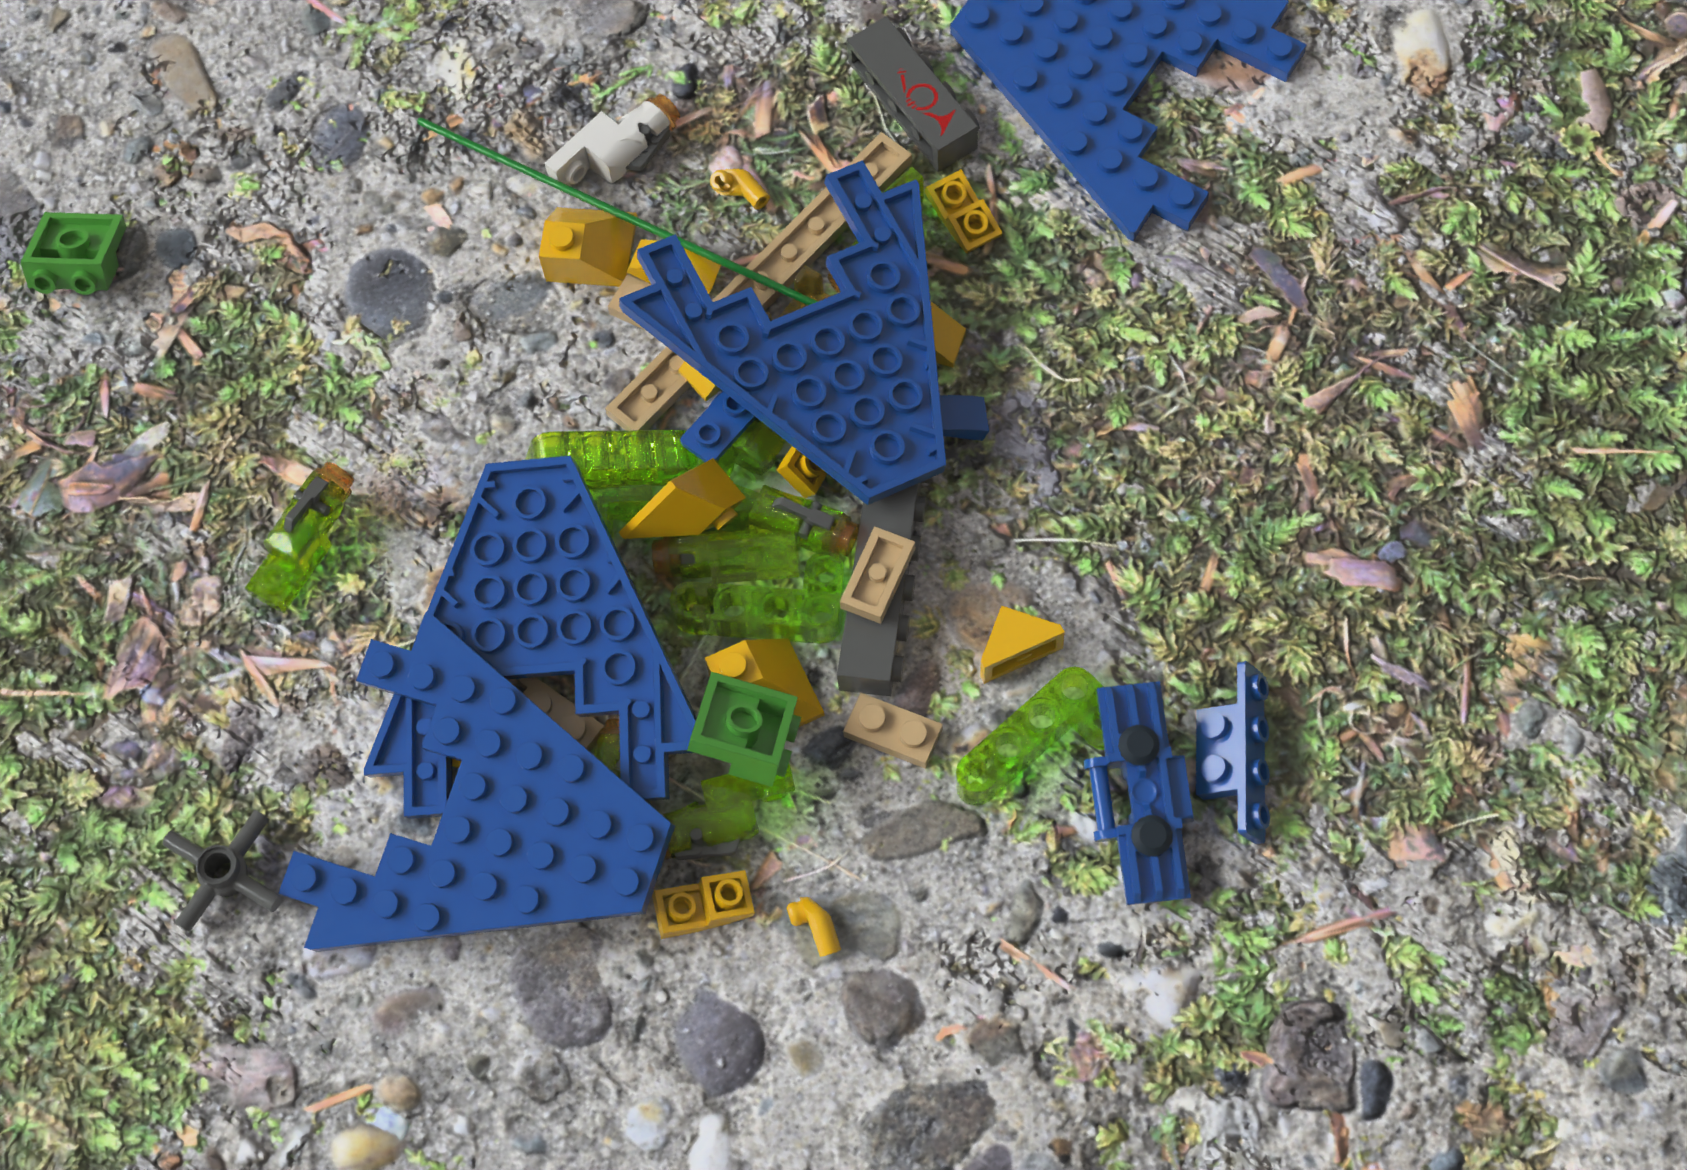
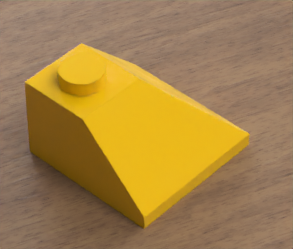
[539,207,637,287]
[618,458,746,539]
[705,638,825,727]

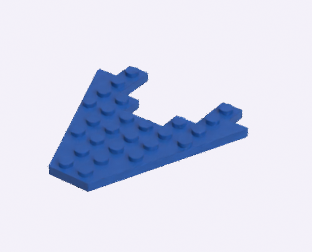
[950,0,1307,241]
[619,160,946,505]
[364,456,697,819]
[278,612,675,952]

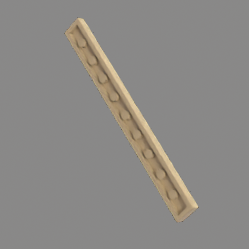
[605,132,912,440]

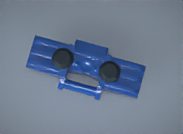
[1084,681,1194,906]

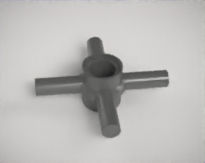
[163,810,282,933]

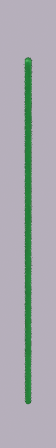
[417,117,818,306]

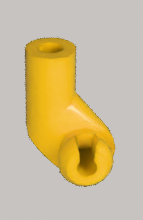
[710,169,770,210]
[786,897,842,957]

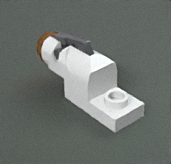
[545,94,680,194]

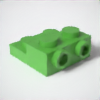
[20,212,127,295]
[687,672,801,787]

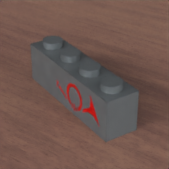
[847,17,980,172]

